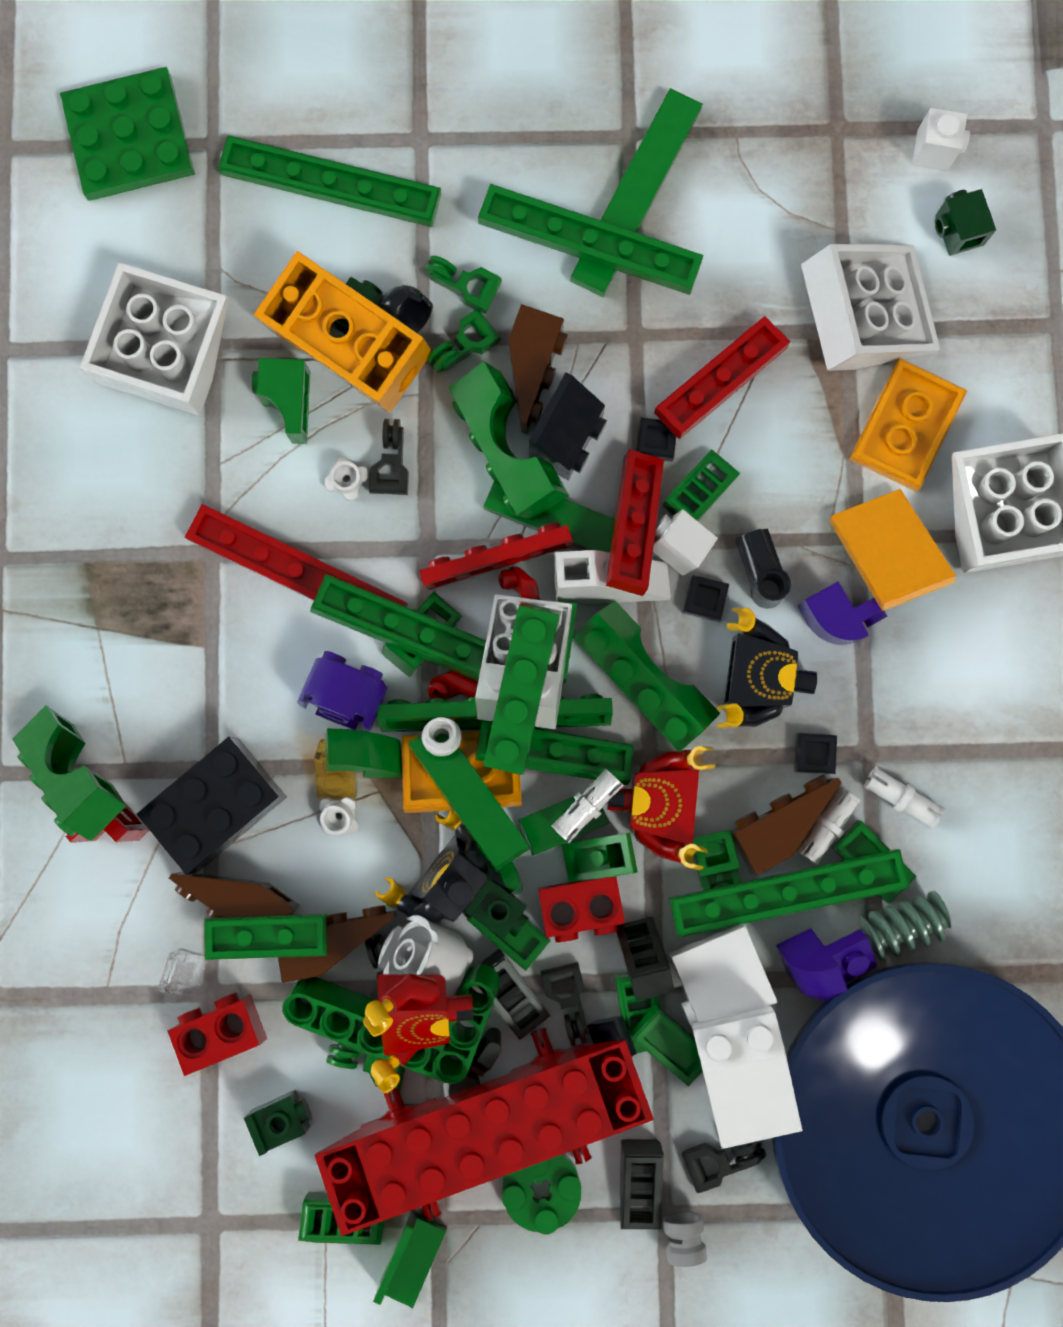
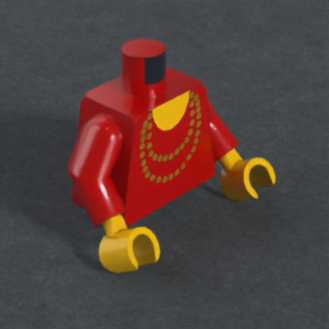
[607,746,715,870]
[363,973,474,1093]

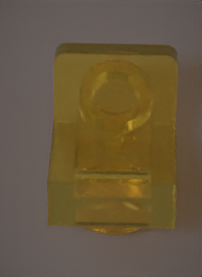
[314,739,358,798]

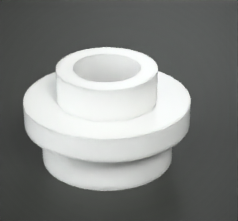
[422,717,462,756]

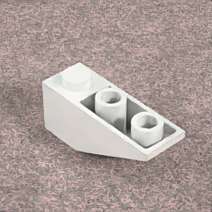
[554,550,671,605]

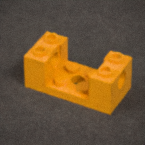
[253,251,432,414]

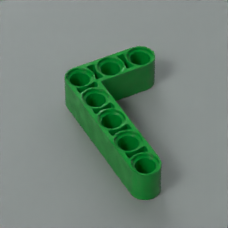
[282,964,500,1084]

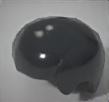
[377,285,433,333]

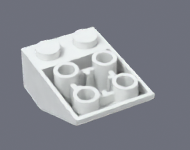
[475,594,572,729]

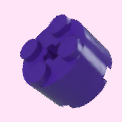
[297,651,388,732]

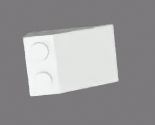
[691,1006,802,1149]

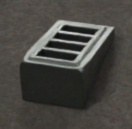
[616,917,674,1000]
[478,949,551,1040]
[620,1139,664,1229]

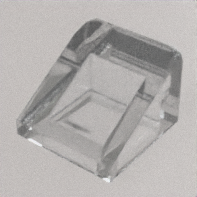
[158,948,207,994]

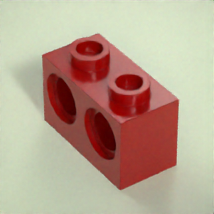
[538,876,625,943]
[167,992,267,1076]

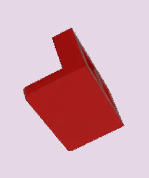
[65,805,150,843]

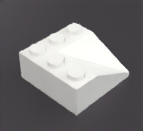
[80,262,229,416]
[952,433,1063,574]

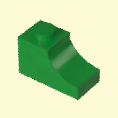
[252,358,311,444]

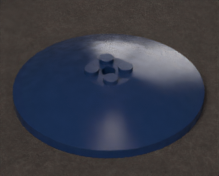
[772,962,1063,1302]

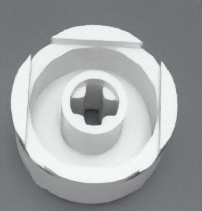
[378,915,473,997]

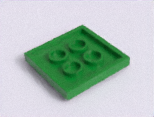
[60,66,195,201]

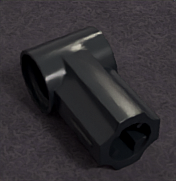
[735,528,791,609]

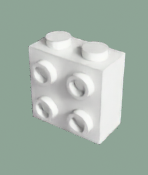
[668,924,777,1026]

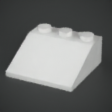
[801,244,940,371]

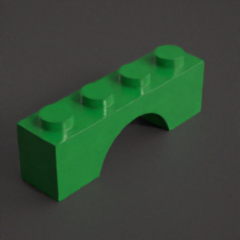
[448,361,569,520]
[573,601,720,752]
[483,602,561,775]
[12,705,126,842]

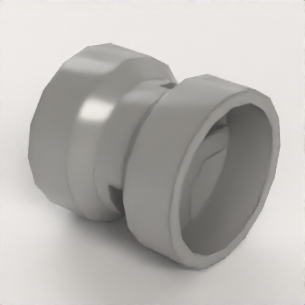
[663,1212,707,1267]

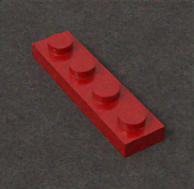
[654,316,791,440]
[606,449,664,596]
[419,523,575,590]

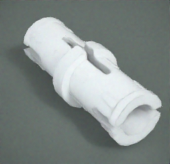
[863,767,945,829]
[551,768,624,843]
[796,787,861,866]

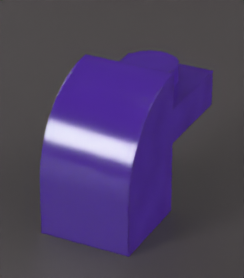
[797,581,888,645]
[776,928,877,1000]

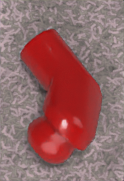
[498,566,540,600]
[427,671,478,699]

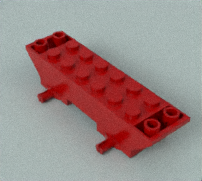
[314,1028,654,1236]

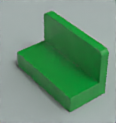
[373,1210,447,1308]

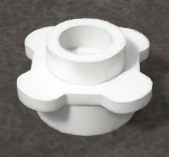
[324,457,369,501]
[319,796,360,835]

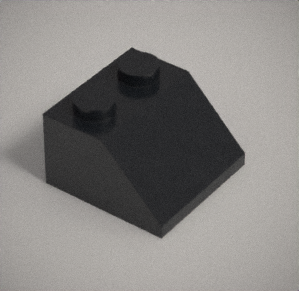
[529,372,608,481]

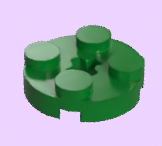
[502,1153,581,1235]

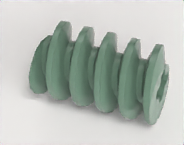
[859,891,951,962]

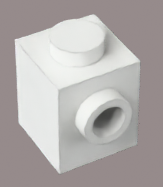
[912,108,970,170]
[653,509,718,576]

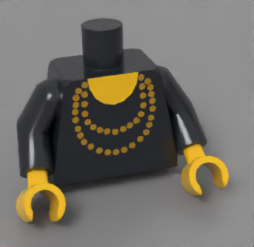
[716,608,817,729]
[375,810,489,923]

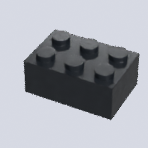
[136,737,287,875]

